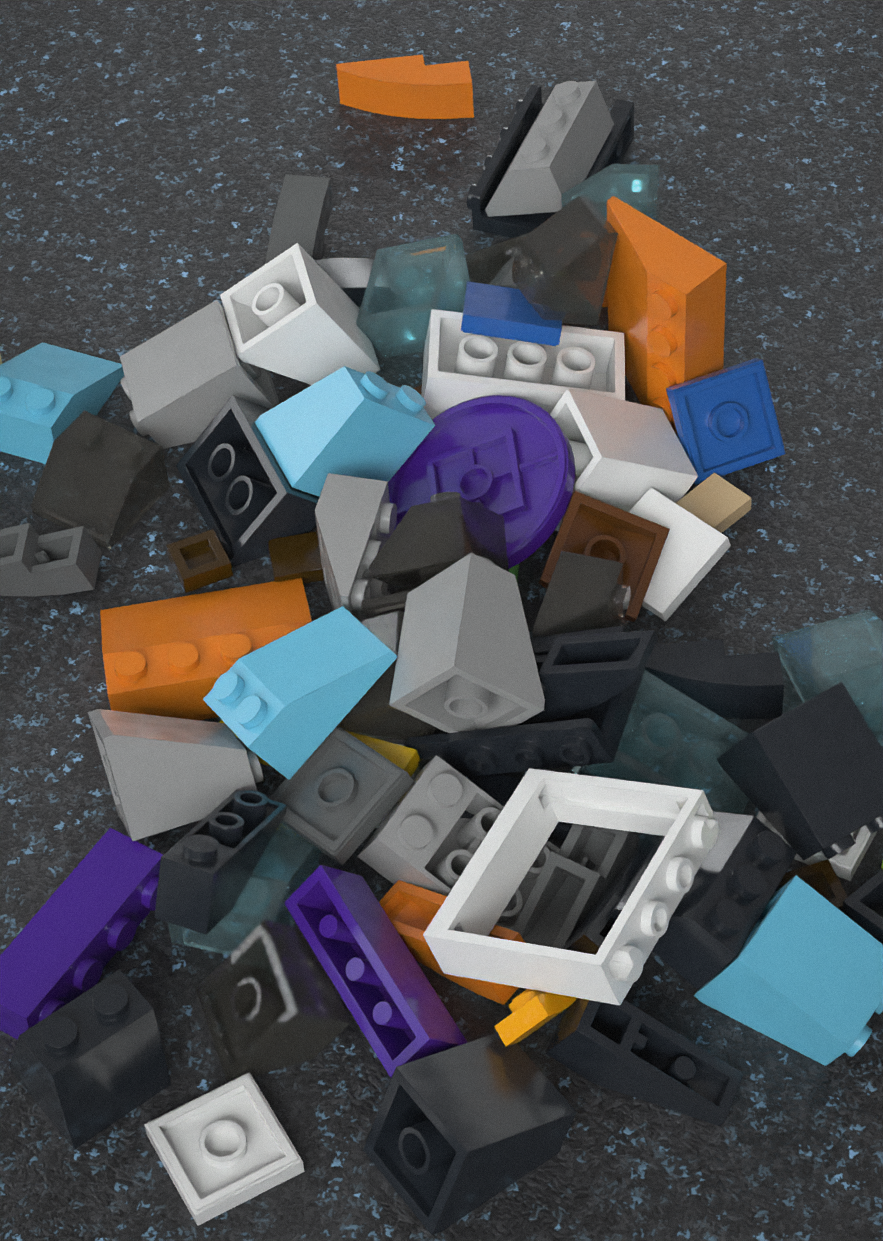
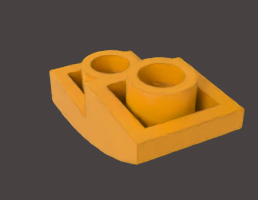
[494,989,577,1046]

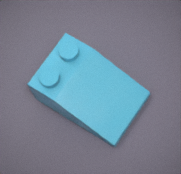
[0,342,124,468]
[203,606,398,780]

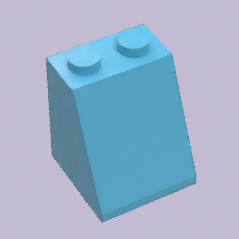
[255,366,435,497]
[694,875,883,1066]

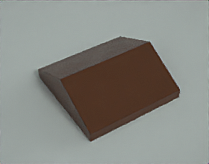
[538,491,670,622]

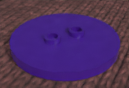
[388,395,575,577]

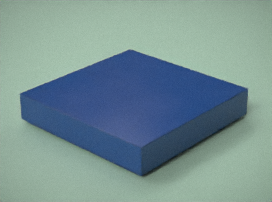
[461,281,563,346]
[666,358,786,485]

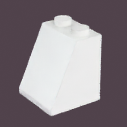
[220,243,380,385]
[550,388,698,531]

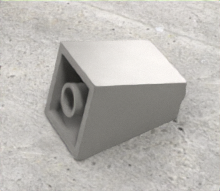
[120,300,280,449]
[389,553,545,733]
[88,709,264,841]

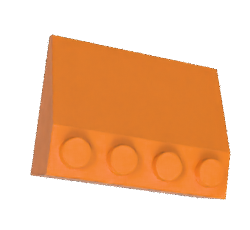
[607,196,727,435]
[100,578,312,720]

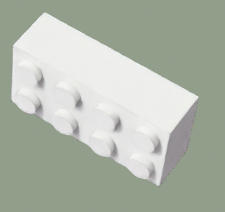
[421,309,625,419]

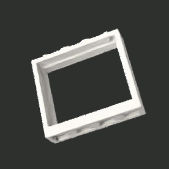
[423,768,721,1005]

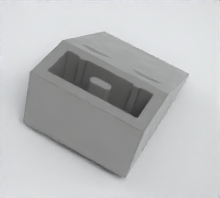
[315,473,400,634]
[357,755,560,930]

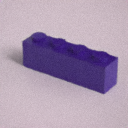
[0,828,163,1040]
[284,865,468,1078]

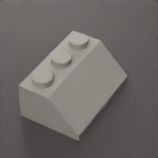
[485,81,614,217]

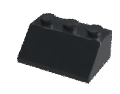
[176,395,319,567]
[609,811,797,989]

